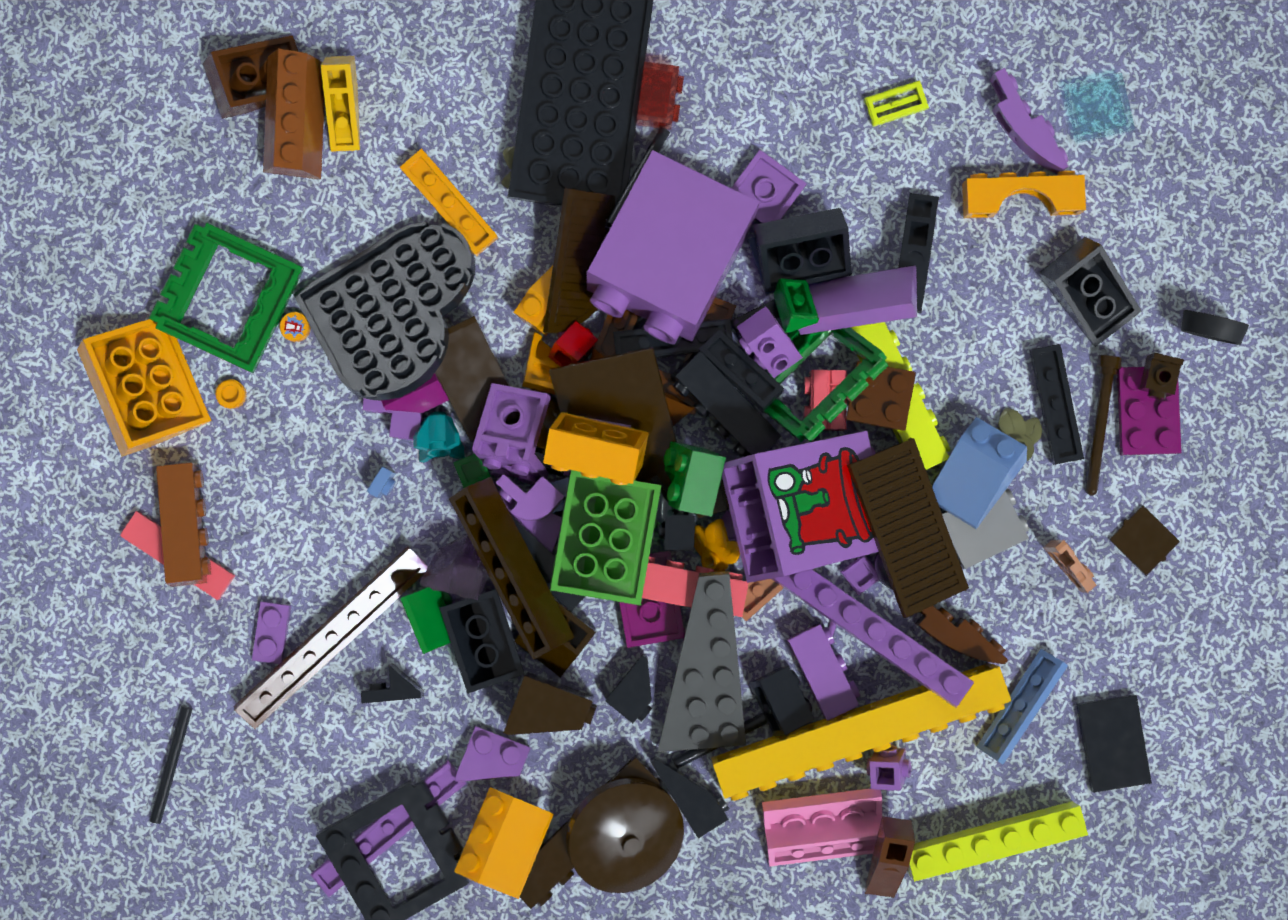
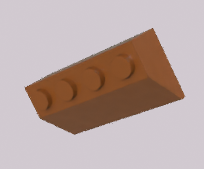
[263,48,325,180]

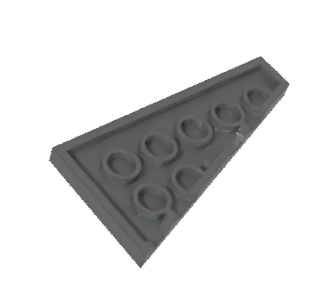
[657,571,746,752]

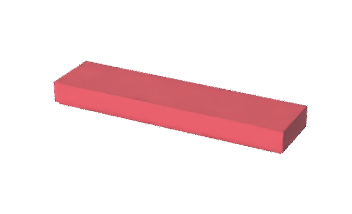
[120,511,236,600]

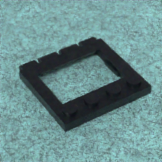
[316,780,469,920]

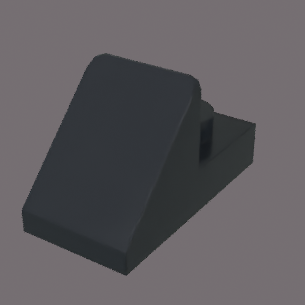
[361,663,424,704]

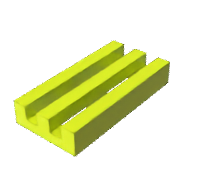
[864,80,929,127]

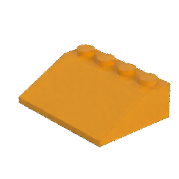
[77,319,211,457]

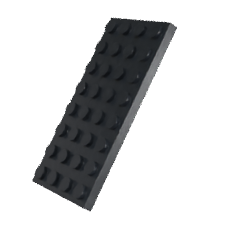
[507,0,653,207]

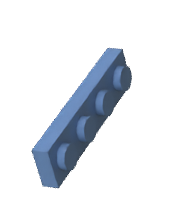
[976,649,1068,765]

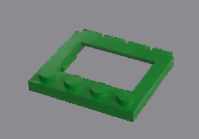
[148,223,304,374]
[764,327,888,442]

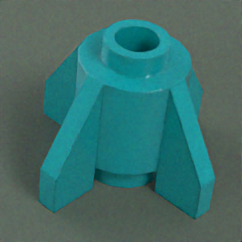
[413,412,465,463]

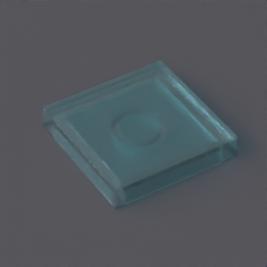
[1063,73,1135,143]

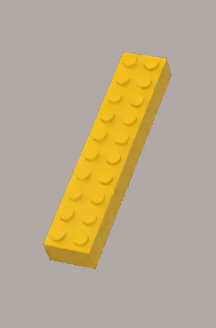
[711,663,1011,801]

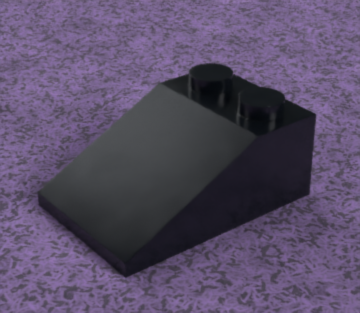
[1039,237,1142,347]

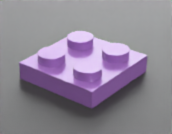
[731,150,807,224]

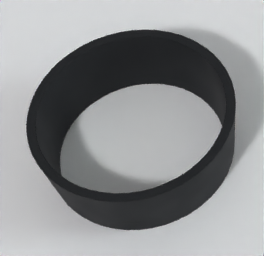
[1181,310,1249,345]

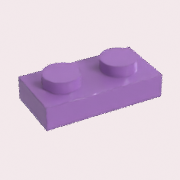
[252,601,291,664]

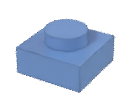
[367,466,396,498]

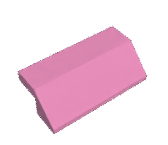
[762,788,882,867]

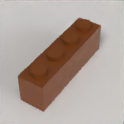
[156,462,211,587]

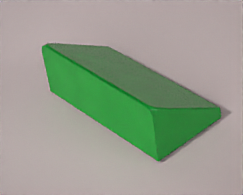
[774,279,819,333]

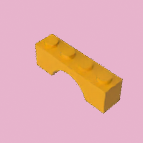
[962,171,1086,218]

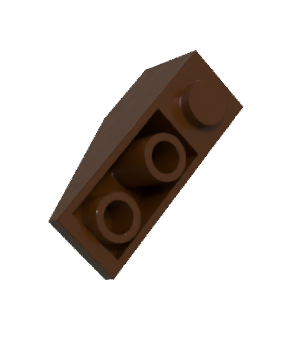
[865,816,915,898]

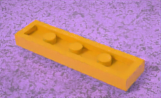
[399,148,498,257]

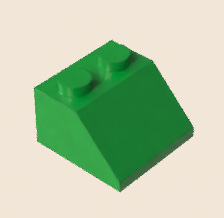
[400,583,453,654]

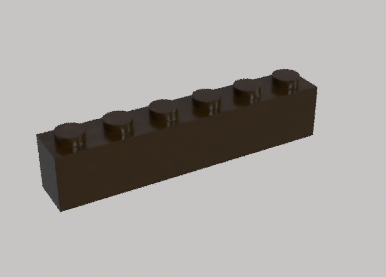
[449,477,575,660]
[520,755,660,909]

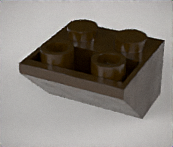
[514,597,597,678]

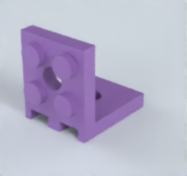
[472,383,550,485]

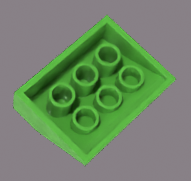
[550,470,661,605]

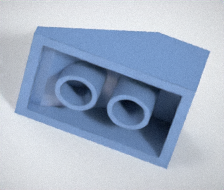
[932,417,1027,529]

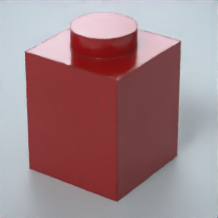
[548,321,599,367]

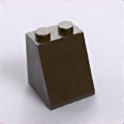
[503,672,597,735]

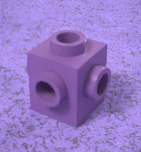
[867,745,911,791]

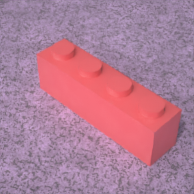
[642,557,749,617]

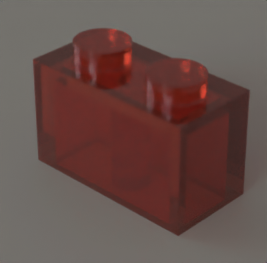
[637,62,684,130]

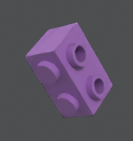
[737,306,803,378]

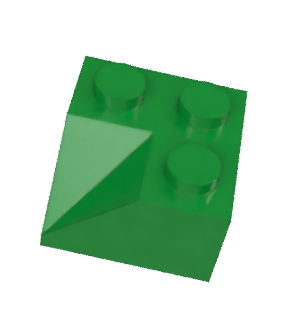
[664,441,726,516]

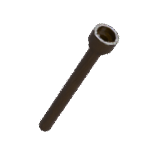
[1085,355,1122,496]

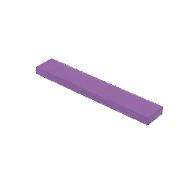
[310,760,467,897]

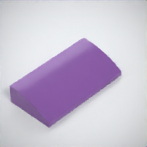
[798,266,917,335]

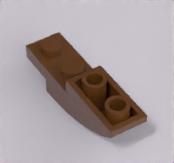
[915,606,1008,664]

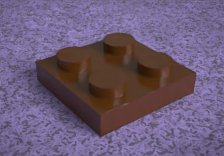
[846,361,916,431]

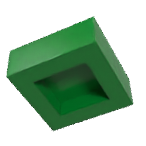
[453,453,492,488]

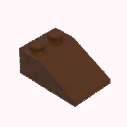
[203,35,299,119]

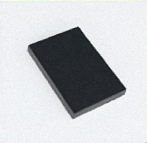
[1076,694,1152,793]

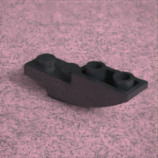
[898,193,939,314]

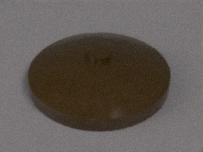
[566,778,684,893]

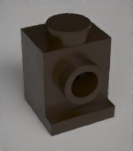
[1139,353,1184,400]

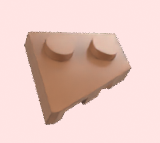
[1043,540,1096,593]

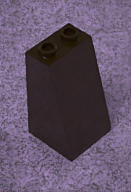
[435,316,520,442]

